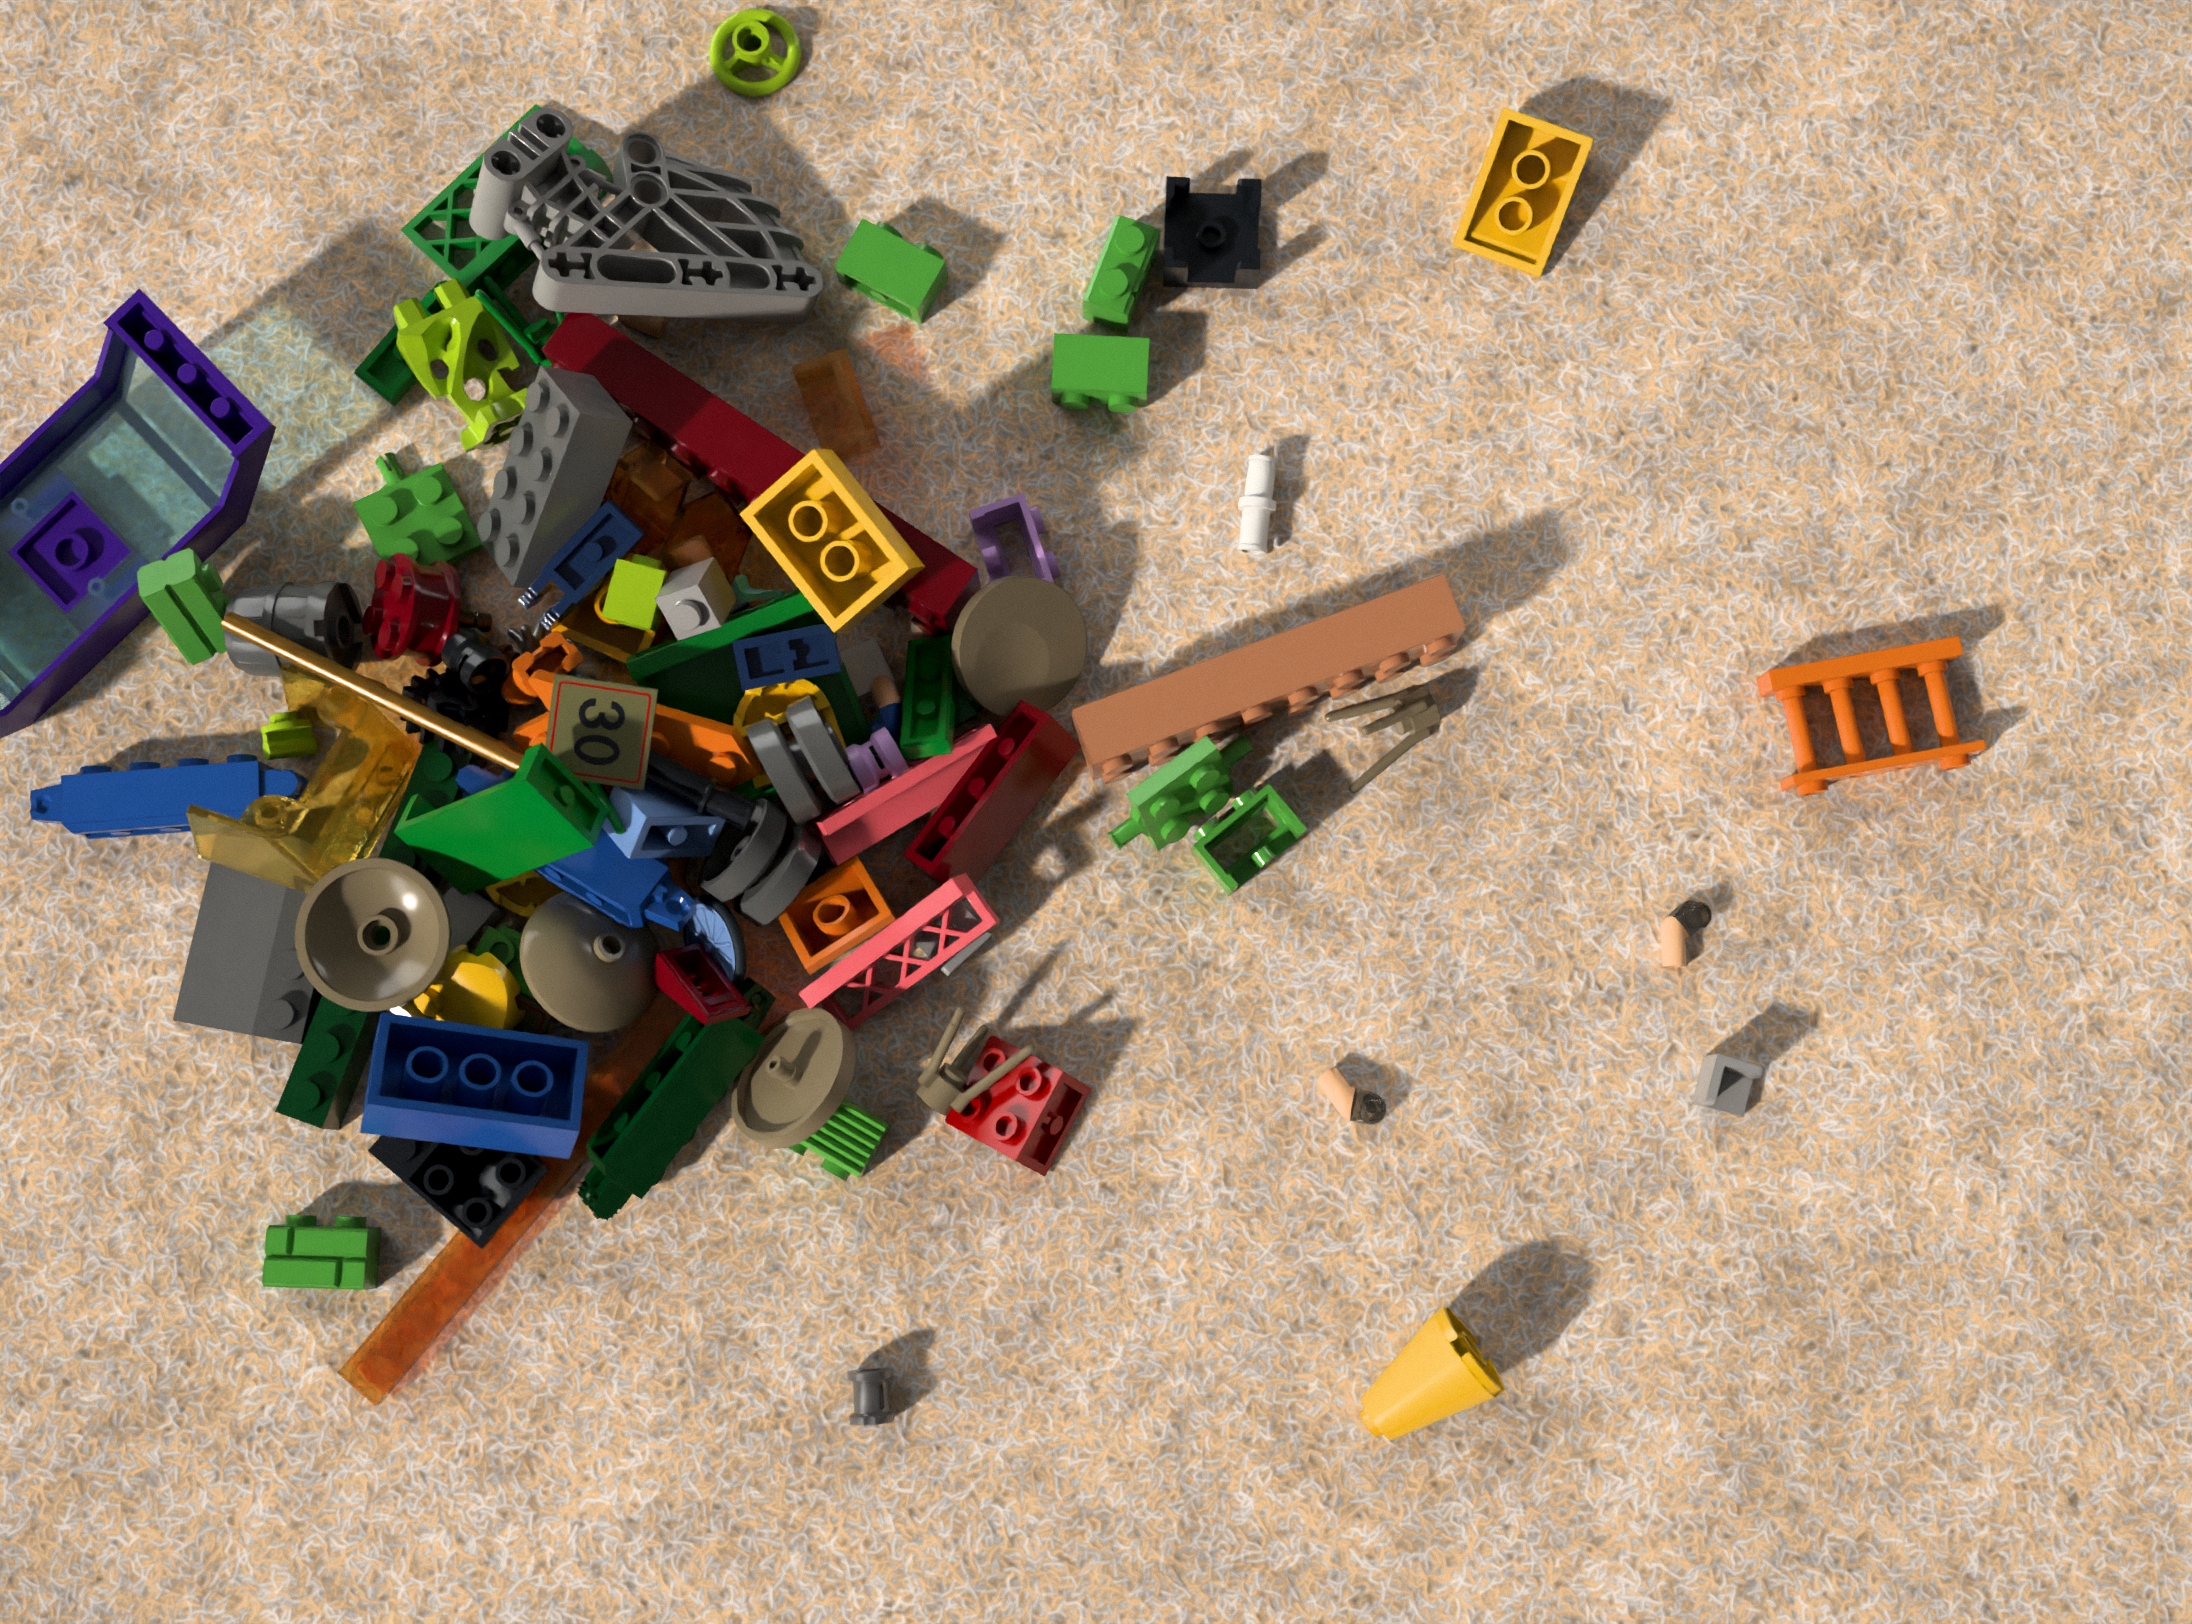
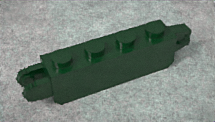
[577,977,776,1220]

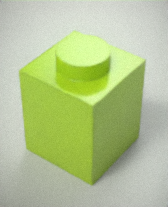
[601,554,669,634]

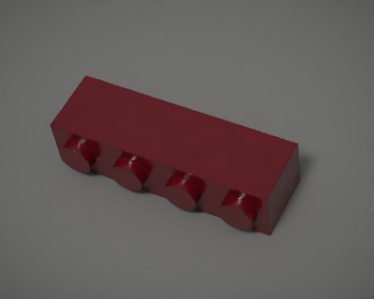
[903,700,1081,902]

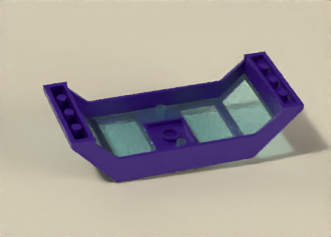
[0,289,276,739]

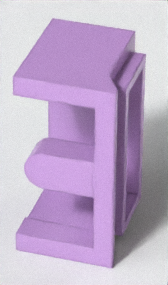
[969,493,1061,584]

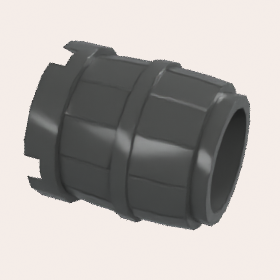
[223,581,363,680]

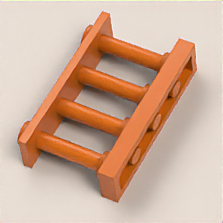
[1756,636,1987,797]

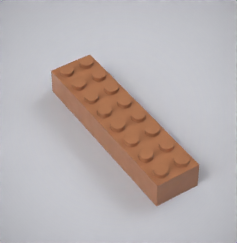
[1072,573,1466,784]

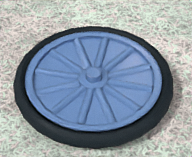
[683,894,747,990]

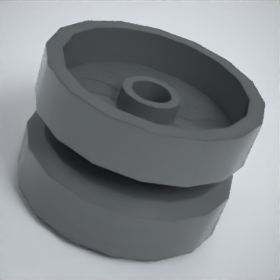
[746,695,861,826]
[698,797,822,927]

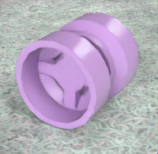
[845,727,909,794]

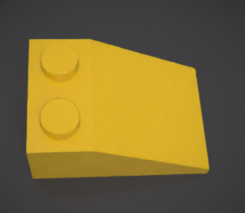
[1452,107,1595,277]

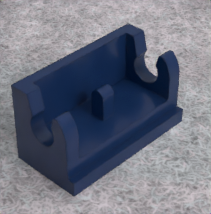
[732,623,842,691]

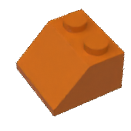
[777,854,898,975]

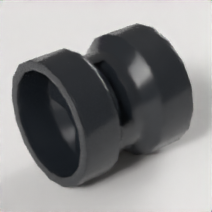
[441,627,511,695]

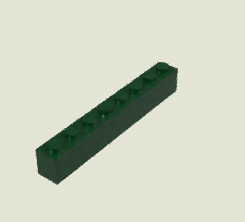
[275,741,486,1130]

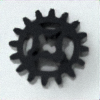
[399,666,510,754]

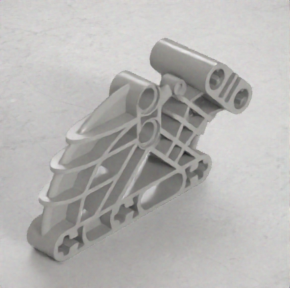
[469,108,823,324]

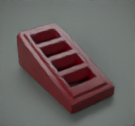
[651,942,751,1026]

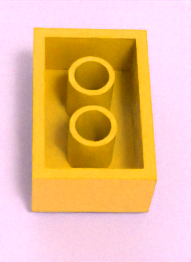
[740,449,925,633]

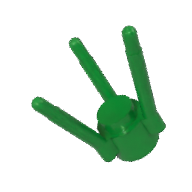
[475,275,566,367]

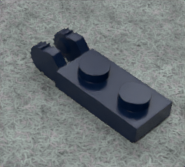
[518,499,648,631]

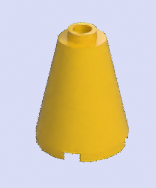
[1359,1306,1506,1440]

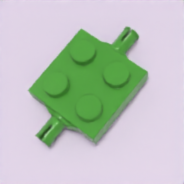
[352,452,485,596]
[1107,735,1253,851]

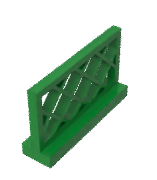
[401,104,613,300]

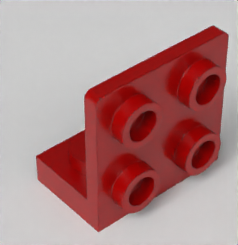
[945,1036,1092,1176]

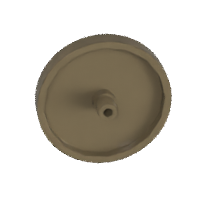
[951,575,1087,717]
[731,1008,856,1149]

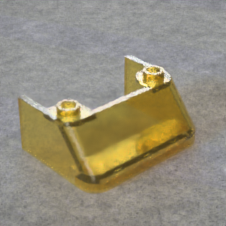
[186,662,420,894]

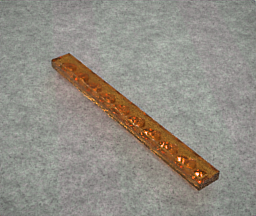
[337,991,688,1406]

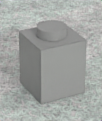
[655,557,737,641]

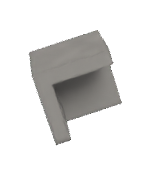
[442,886,507,950]
[917,902,992,978]
[1692,1053,1765,1118]

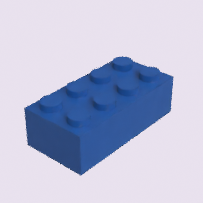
[360,1012,589,1159]

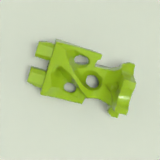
[393,278,528,452]

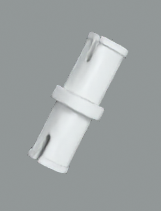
[1236,455,1278,556]

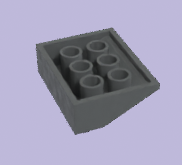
[173,829,363,1044]

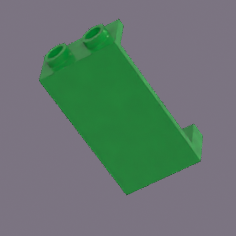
[394,743,609,896]

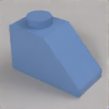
[602,782,725,859]

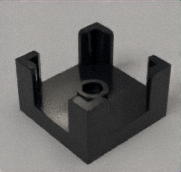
[1163,177,1262,289]

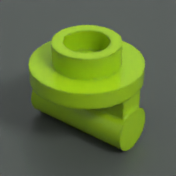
[260,711,318,760]

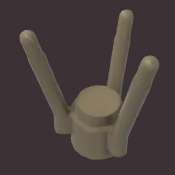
[1324,688,1440,793]
[916,1006,1035,1116]

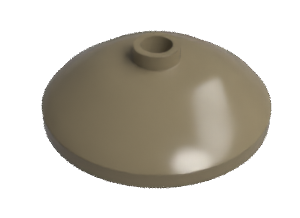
[295,858,452,1012]
[520,891,660,1033]

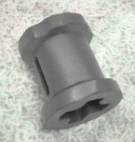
[847,1368,894,1425]

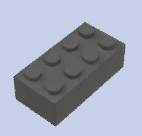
[477,365,633,593]

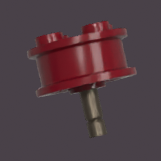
[362,553,492,667]

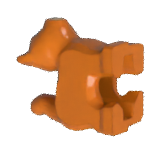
[501,631,584,706]

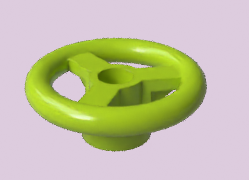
[709,9,801,97]

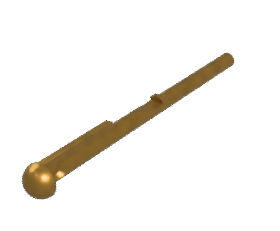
[221,611,525,773]

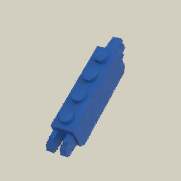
[30,754,313,840]
[455,764,697,932]

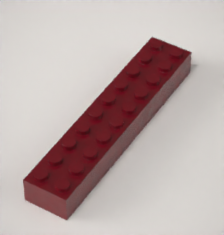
[541,312,981,637]

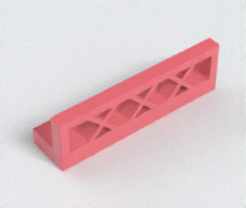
[810,723,997,866]
[799,873,1000,1031]

